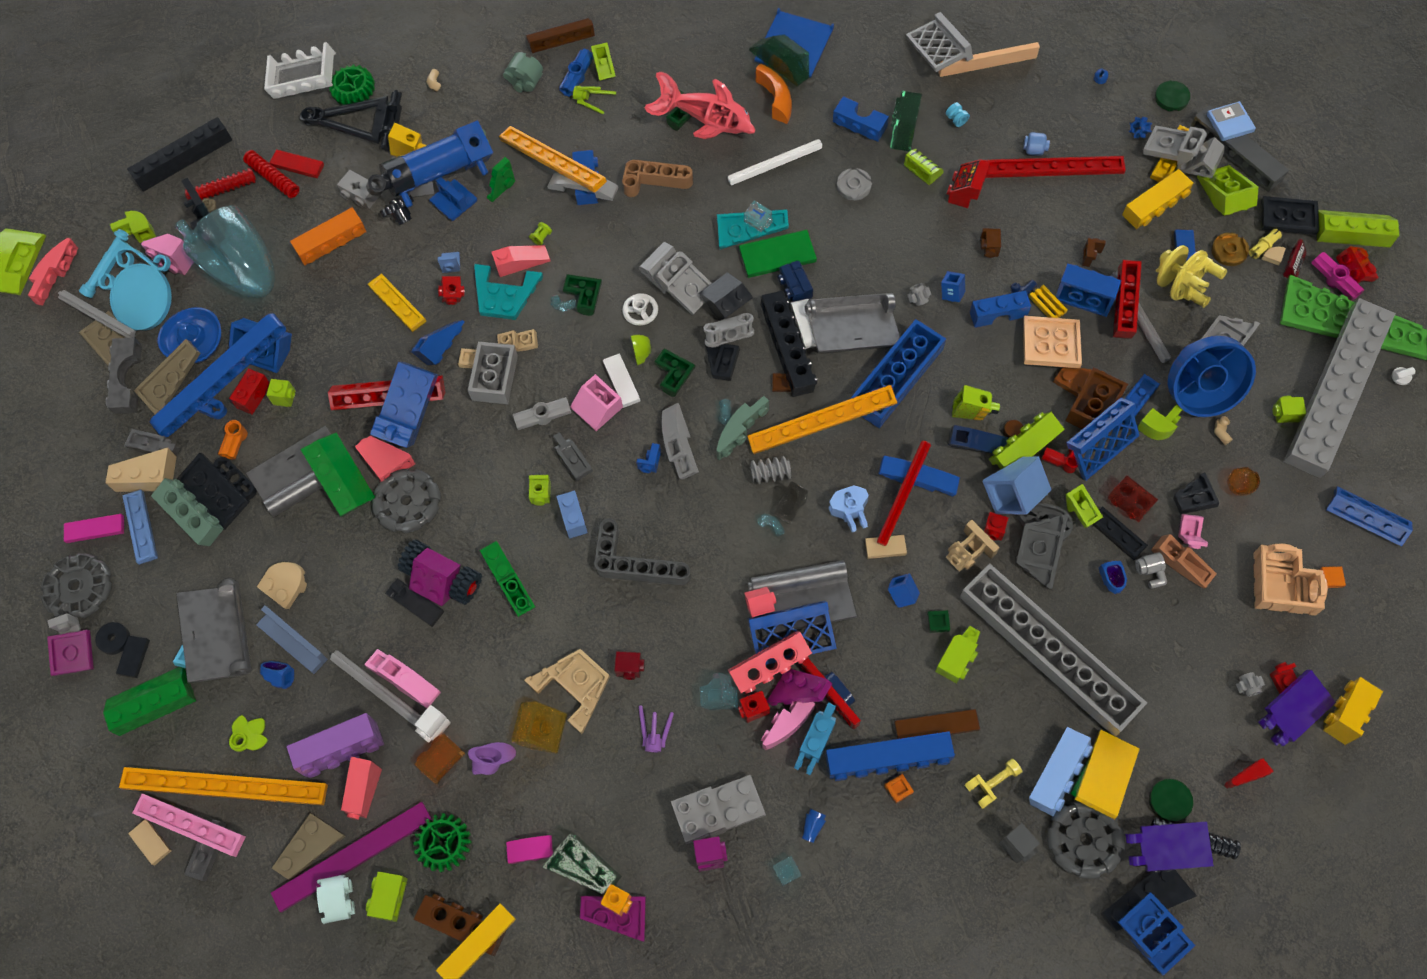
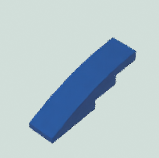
[878,456,960,497]

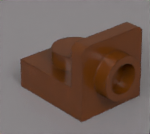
[1082,238,1106,267]

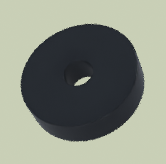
[95,622,130,655]

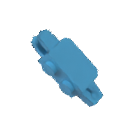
[794,702,836,775]

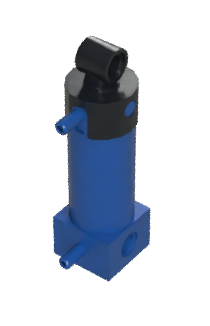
[366,120,493,208]

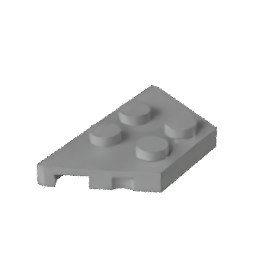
[1201,315,1260,346]

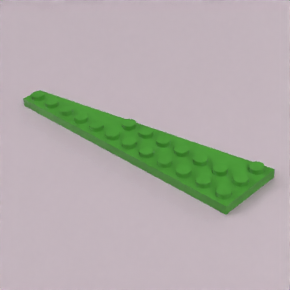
[1280,275,1427,360]

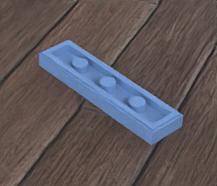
[122,489,158,564]

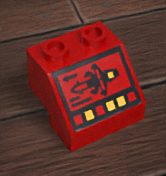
[947,159,990,208]

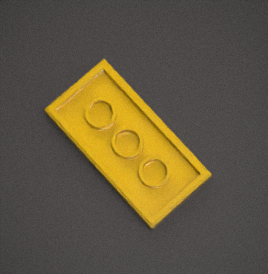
[1075,730,1139,820]

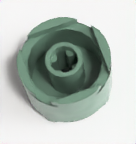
[503,52,543,93]

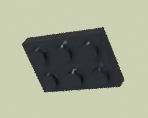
[1261,196,1319,235]

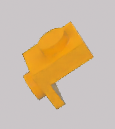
[601,884,633,917]

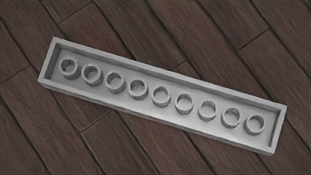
[1283,298,1396,478]
[960,563,1147,737]

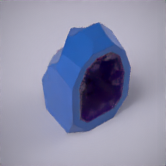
[1099,561,1127,594]
[260,661,294,689]

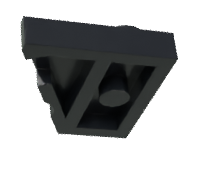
[705,344,740,381]
[1173,472,1220,515]

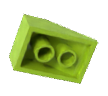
[1197,165,1259,215]

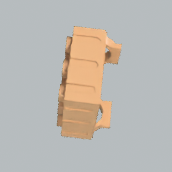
[1253,544,1328,616]

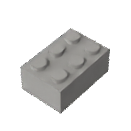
[468,342,518,404]

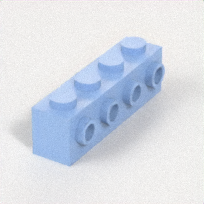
[1029,727,1093,816]

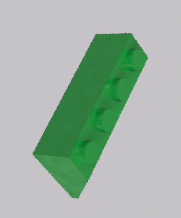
[300,432,375,517]
[103,667,196,736]

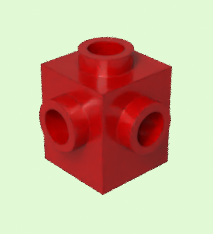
[438,276,464,305]

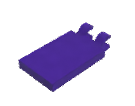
[1258,670,1336,746]
[1125,821,1214,871]

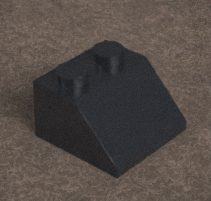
[699,272,753,321]

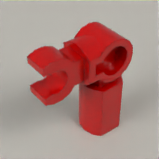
[1041,447,1078,473]

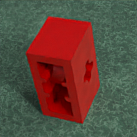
[229,368,270,415]

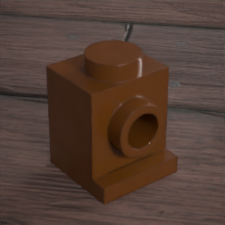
[980,228,1001,258]

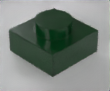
[927,610,951,633]

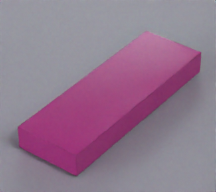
[64,514,124,543]

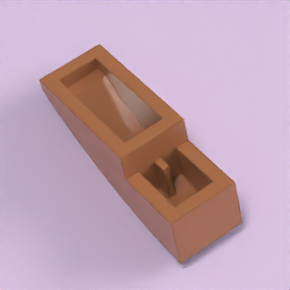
[1151,534,1217,588]

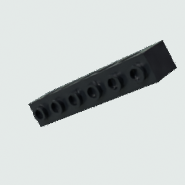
[760,290,817,397]

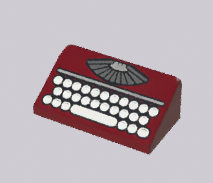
[1283,239,1306,278]

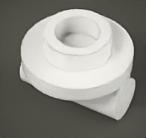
[1392,367,1415,385]

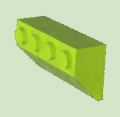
[1317,210,1399,248]

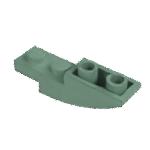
[716,396,769,460]

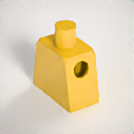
[388,123,427,157]

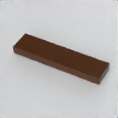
[894,709,980,739]

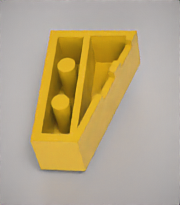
[1323,677,1383,745]

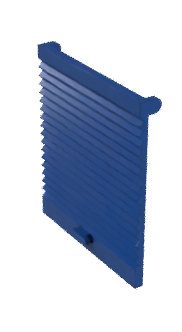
[755,8,834,78]

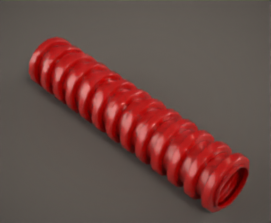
[243,150,300,199]
[185,168,256,200]

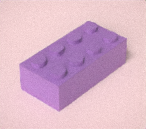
[287,713,384,778]

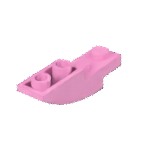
[364,649,441,708]
[761,701,815,750]

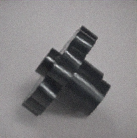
[379,195,414,225]

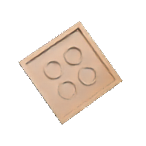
[1023,316,1082,368]

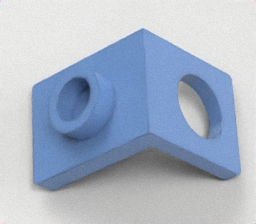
[438,252,460,273]

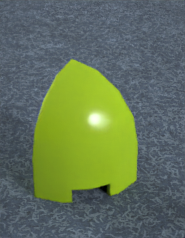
[631,335,651,365]

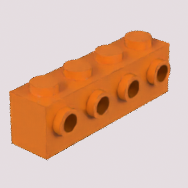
[290,207,367,265]

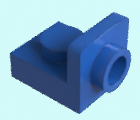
[636,443,661,473]

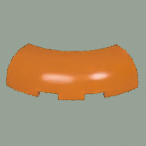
[756,64,792,124]

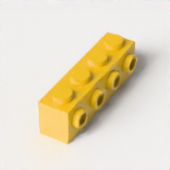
[1122,169,1193,229]

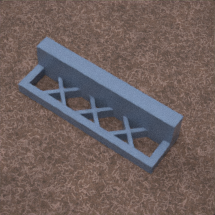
[256,606,328,674]

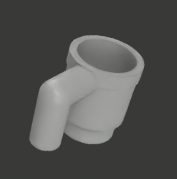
[1135,552,1167,589]

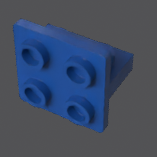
[429,177,477,221]

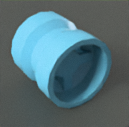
[946,102,970,127]

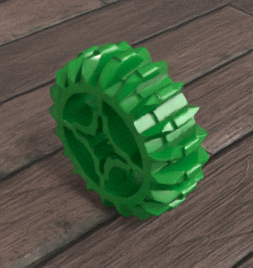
[329,64,375,105]
[413,813,472,873]

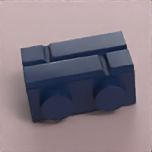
[777,261,813,302]

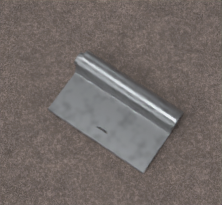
[246,425,331,517]
[748,560,857,636]

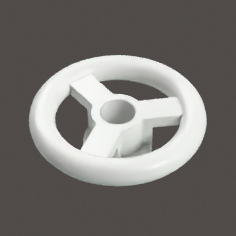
[622,294,658,326]

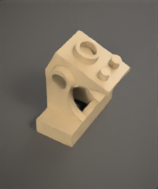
[946,520,1000,572]

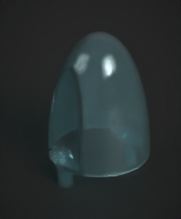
[175,206,275,298]

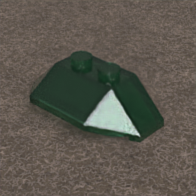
[749,34,809,87]

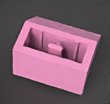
[141,234,196,275]
[570,374,623,431]

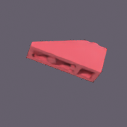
[492,245,550,277]

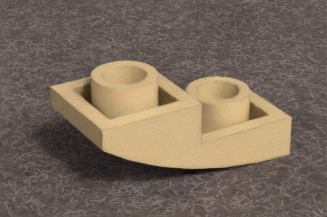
[497,329,538,352]

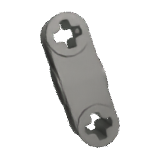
[703,313,754,347]

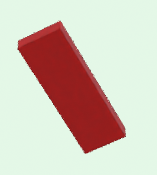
[269,149,324,179]

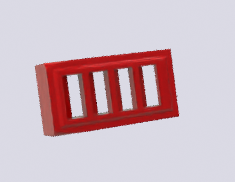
[1224,758,1274,789]

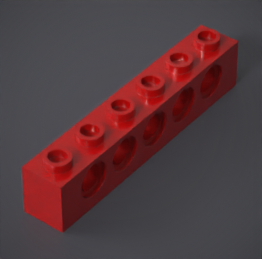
[328,375,446,410]

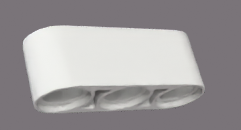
[790,299,816,349]

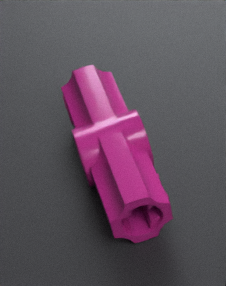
[1312,252,1364,301]

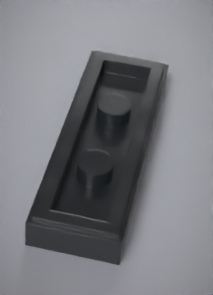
[1092,506,1148,560]

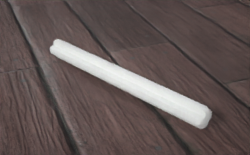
[727,139,822,185]

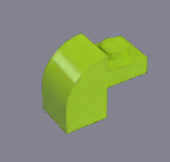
[110,211,156,243]
[1137,405,1182,440]

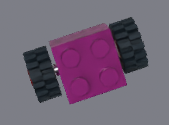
[398,539,482,606]

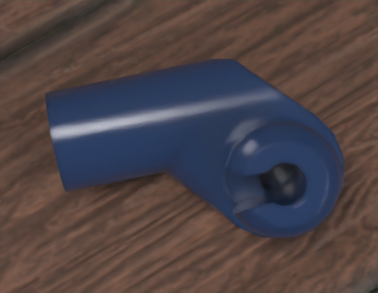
[1010,280,1037,295]

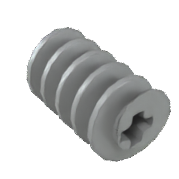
[750,456,791,484]

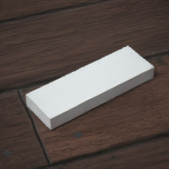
[603,353,640,408]

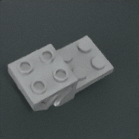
[1143,125,1224,178]
[639,242,712,315]
[671,775,766,844]

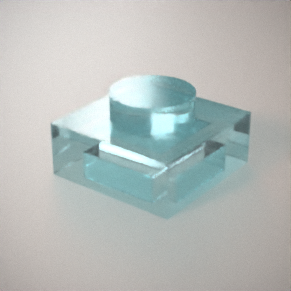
[773,856,802,886]

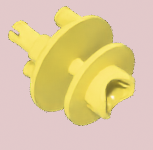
[1156,245,1227,308]

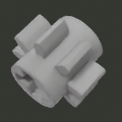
[907,283,932,306]
[1236,672,1265,697]

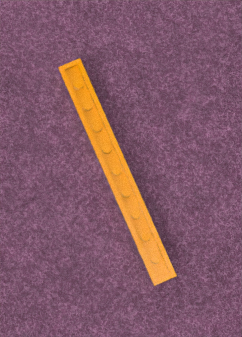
[119,767,328,806]

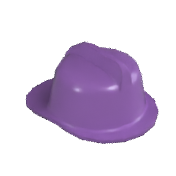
[468,742,516,775]

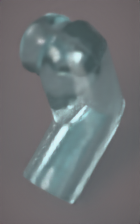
[550,295,577,312]
[757,514,785,536]

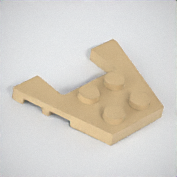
[524,649,610,734]

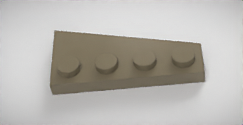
[134,339,201,414]

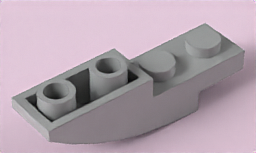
[662,403,699,479]

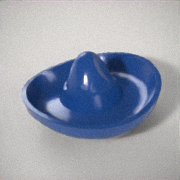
[158,307,222,364]

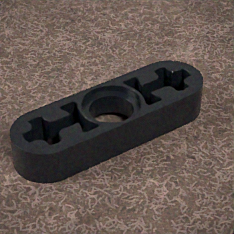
[214,457,257,500]

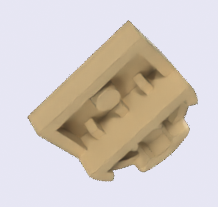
[257,562,307,609]

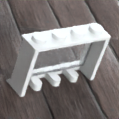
[264,42,336,99]

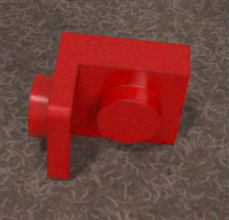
[984,512,1009,541]
[1269,662,1297,694]

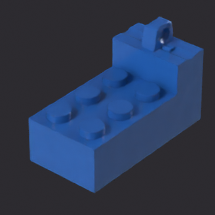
[370,362,438,448]

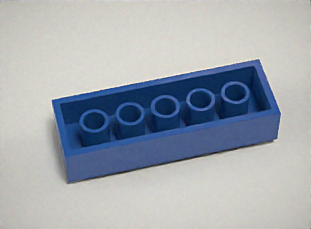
[850,319,946,429]

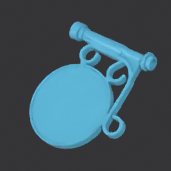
[79,229,172,331]

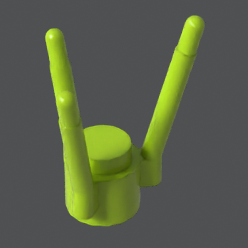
[573,86,616,114]

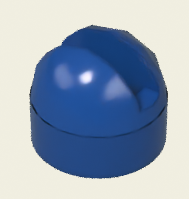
[1094,69,1108,84]

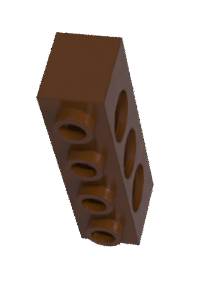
[413,893,506,957]

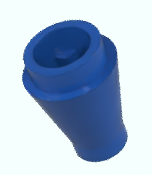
[802,809,826,843]

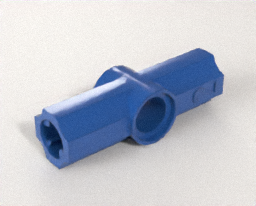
[559,49,593,97]

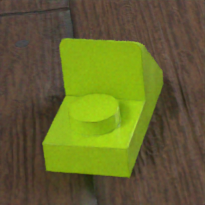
[591,43,616,81]
[1066,484,1103,528]

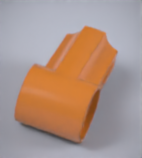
[218,420,248,460]

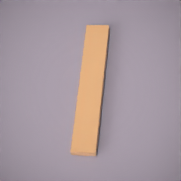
[938,42,1040,77]

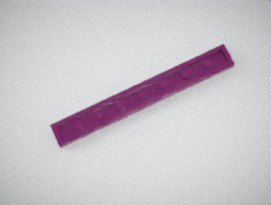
[271,802,433,913]

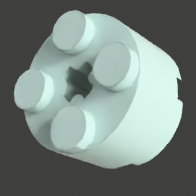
[317,875,355,924]

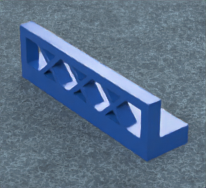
[1326,486,1413,546]

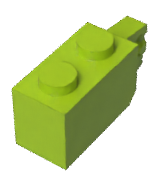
[935,626,980,684]

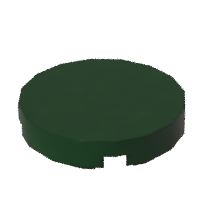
[1155,80,1190,112]
[1149,779,1193,822]

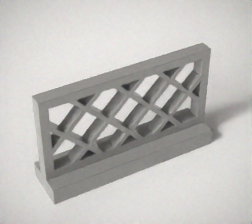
[906,12,973,72]

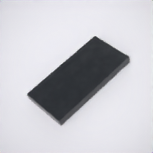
[177,453,250,530]

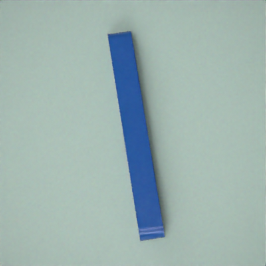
[150,313,286,437]

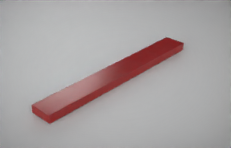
[985,156,1126,178]

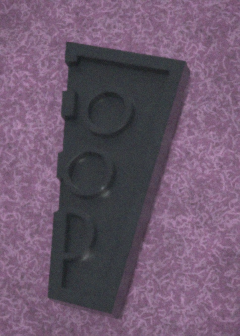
[1100,869,1197,932]

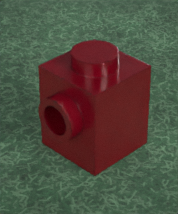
[614,651,645,680]

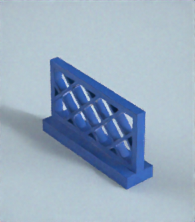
[1066,398,1140,480]
[747,601,837,665]

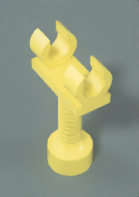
[965,758,1022,809]

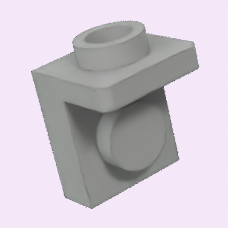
[47,613,81,634]

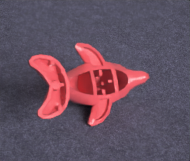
[644,72,755,139]

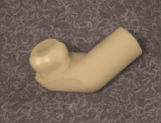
[426,69,441,92]
[1214,416,1233,445]

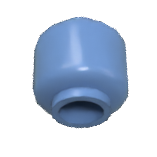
[1023,132,1050,156]

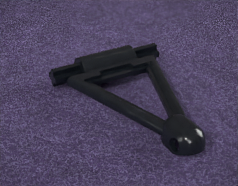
[300,90,402,151]

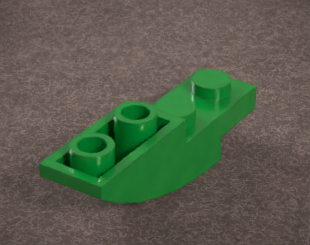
[479,541,535,617]

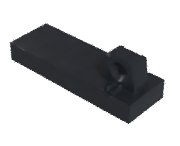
[385,578,444,627]

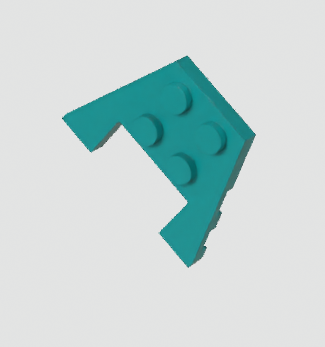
[474,264,543,320]

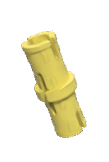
[1249,229,1282,259]

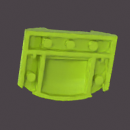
[0,229,46,295]

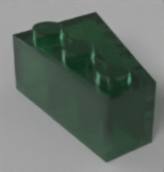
[890,91,922,152]
[542,834,622,894]

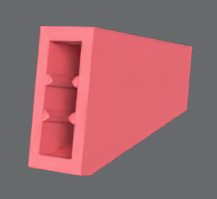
[355,435,415,482]
[341,757,382,820]

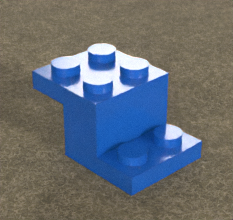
[1118,892,1196,976]

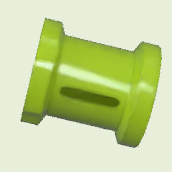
[529,222,552,246]

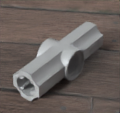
[513,397,571,430]

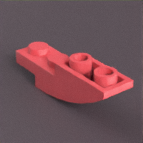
[28,238,78,306]

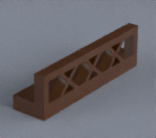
[526,18,595,53]

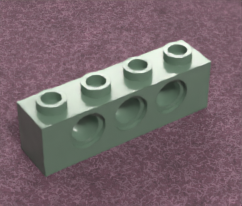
[151,478,224,546]

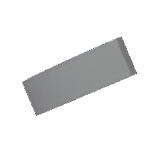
[547,172,618,201]

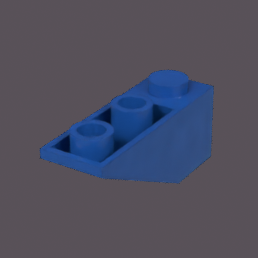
[411,320,465,365]

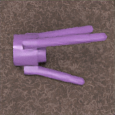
[639,705,674,752]

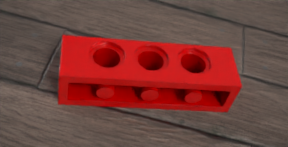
[1113,260,1142,339]

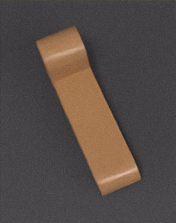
[623,160,693,197]

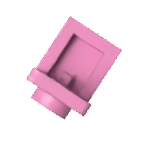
[1178,514,1208,549]

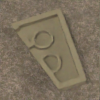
[272,813,346,880]

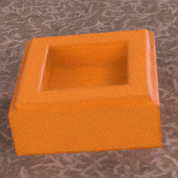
[1320,567,1346,588]
[884,774,914,803]

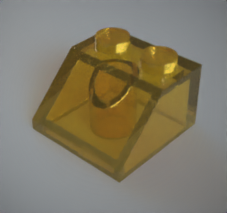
[511,701,567,754]

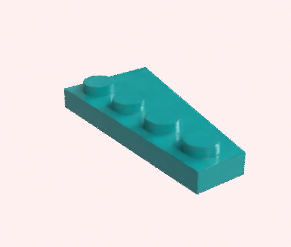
[717,209,789,250]

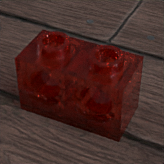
[1108,475,1158,522]

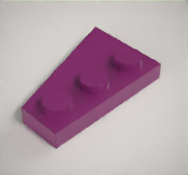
[767,669,832,706]
[580,896,646,942]

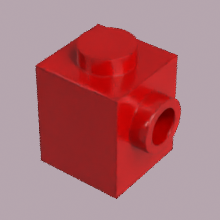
[737,691,770,723]

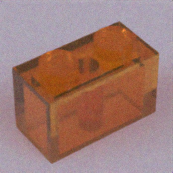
[414,734,465,784]

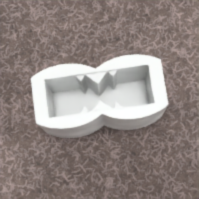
[414,705,451,743]

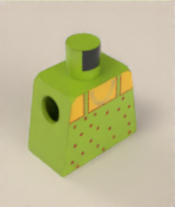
[952,385,1000,420]

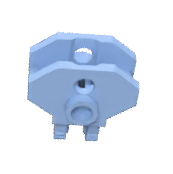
[829,485,869,532]

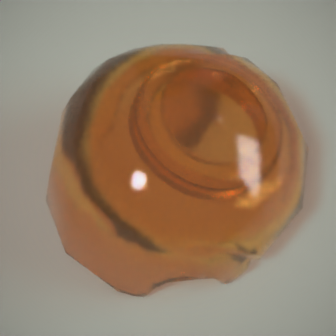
[1227,467,1261,496]

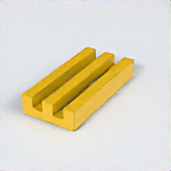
[1029,284,1068,318]

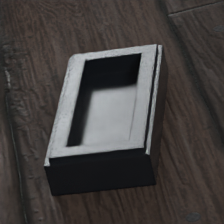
[116,636,150,678]

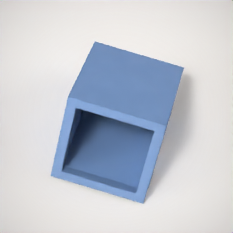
[982,456,1051,514]

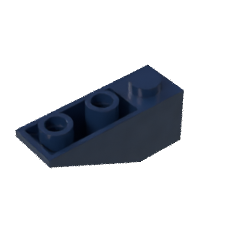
[948,425,1008,454]

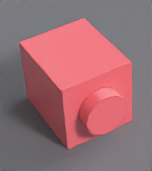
[744,587,777,618]

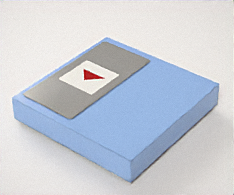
[1206,101,1256,141]

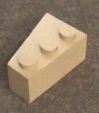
[106,448,177,492]

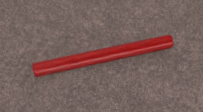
[877,440,931,546]

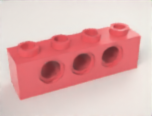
[728,631,812,694]

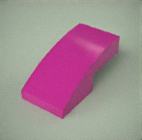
[506,835,553,864]

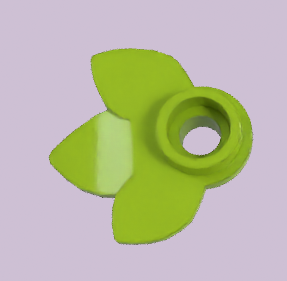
[229,715,268,752]

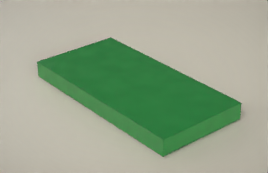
[739,230,817,278]

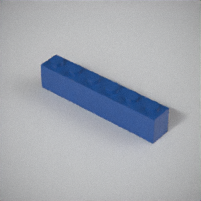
[825,731,955,781]

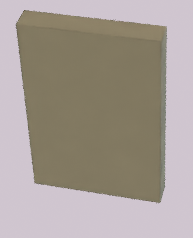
[79,311,125,365]

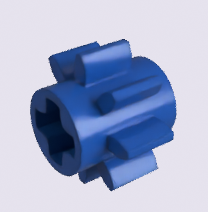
[1129,117,1152,138]

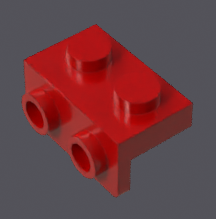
[1336,246,1379,283]

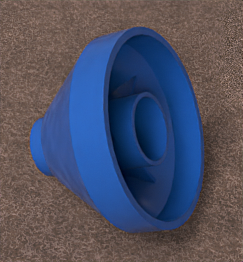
[1168,336,1256,417]

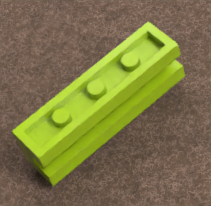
[989,412,1065,470]

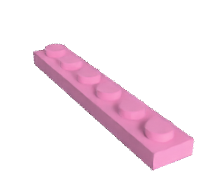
[133,794,246,857]

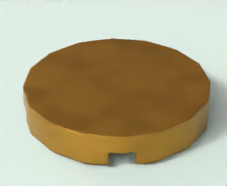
[1211,233,1249,266]

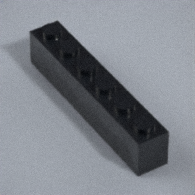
[127,117,232,192]

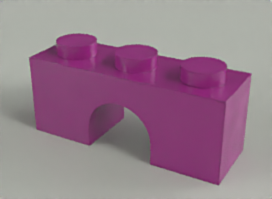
[693,836,728,872]

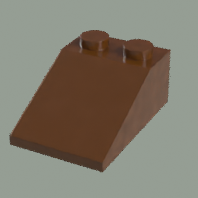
[1065,367,1128,429]

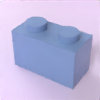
[557,491,588,539]

